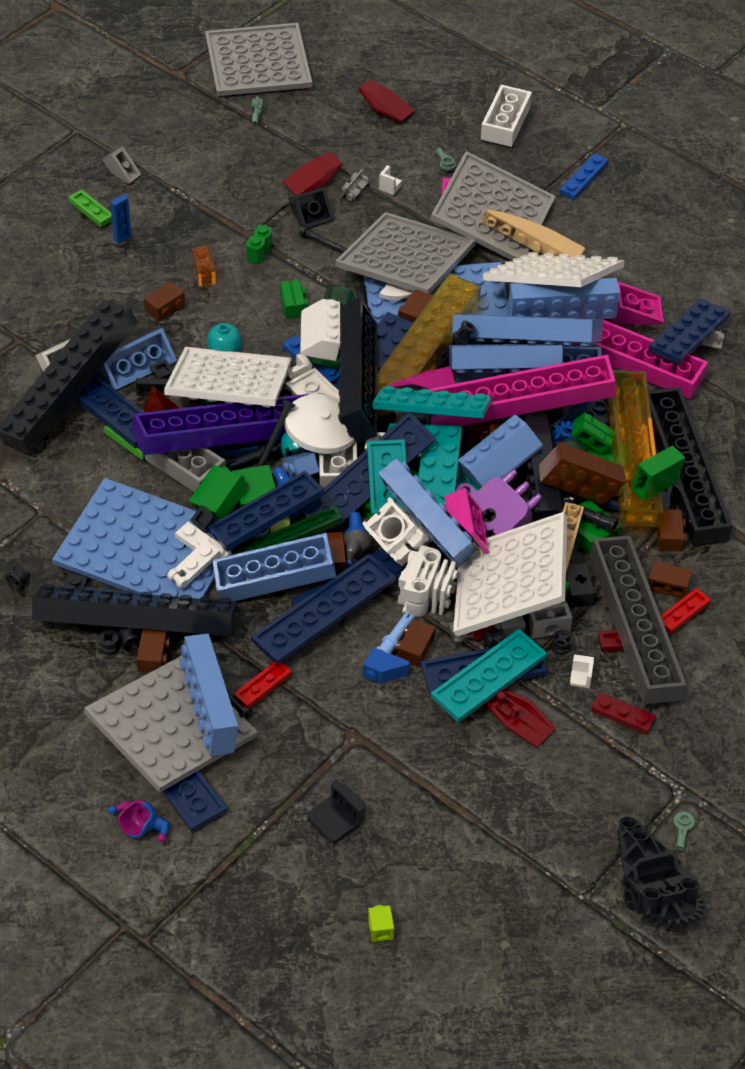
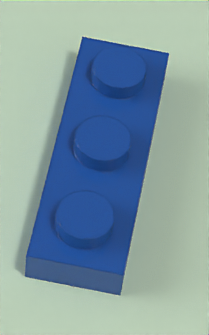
[110,195,132,244]

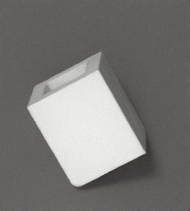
[379,165,402,195]
[287,354,312,381]
[570,654,594,688]

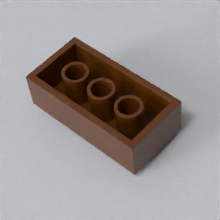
[539,442,626,505]

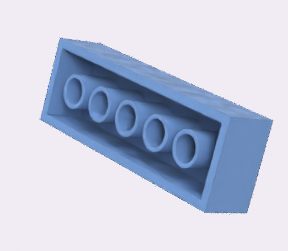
[508,278,620,319]
[449,344,563,373]
[378,459,475,567]
[213,533,337,601]
[179,634,238,756]

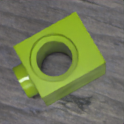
[368,905,394,942]

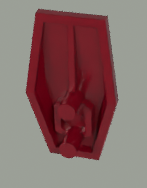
[358,80,415,122]
[283,152,342,195]
[484,689,556,748]

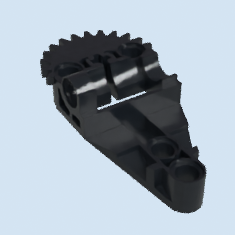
[617,817,705,928]

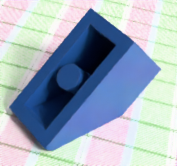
[363,647,410,684]

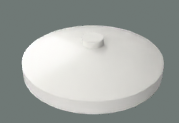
[285,394,355,454]

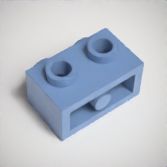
[282,452,320,477]

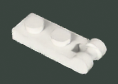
[167,540,220,589]

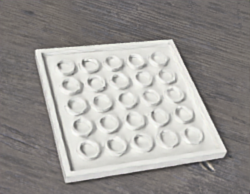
[483,252,624,287]
[164,347,291,408]
[453,512,567,636]

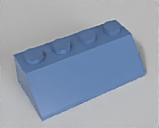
[99,328,177,390]
[458,415,544,488]

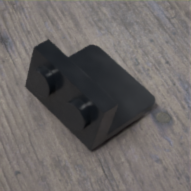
[307,779,366,843]

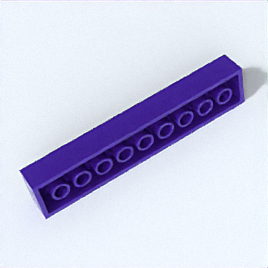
[131,394,309,455]

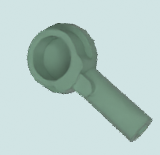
[251,96,262,125]
[436,148,456,171]
[673,812,695,851]

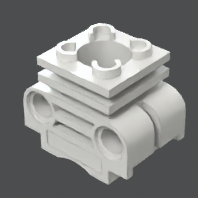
[362,497,433,567]
[398,545,458,617]

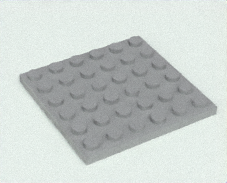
[205,23,312,96]
[430,151,555,261]
[335,212,476,294]
[84,656,258,793]

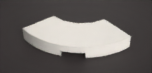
[379,283,414,301]

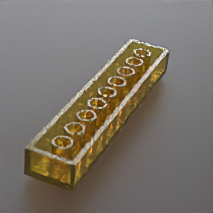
[377,273,481,415]
[607,370,663,527]

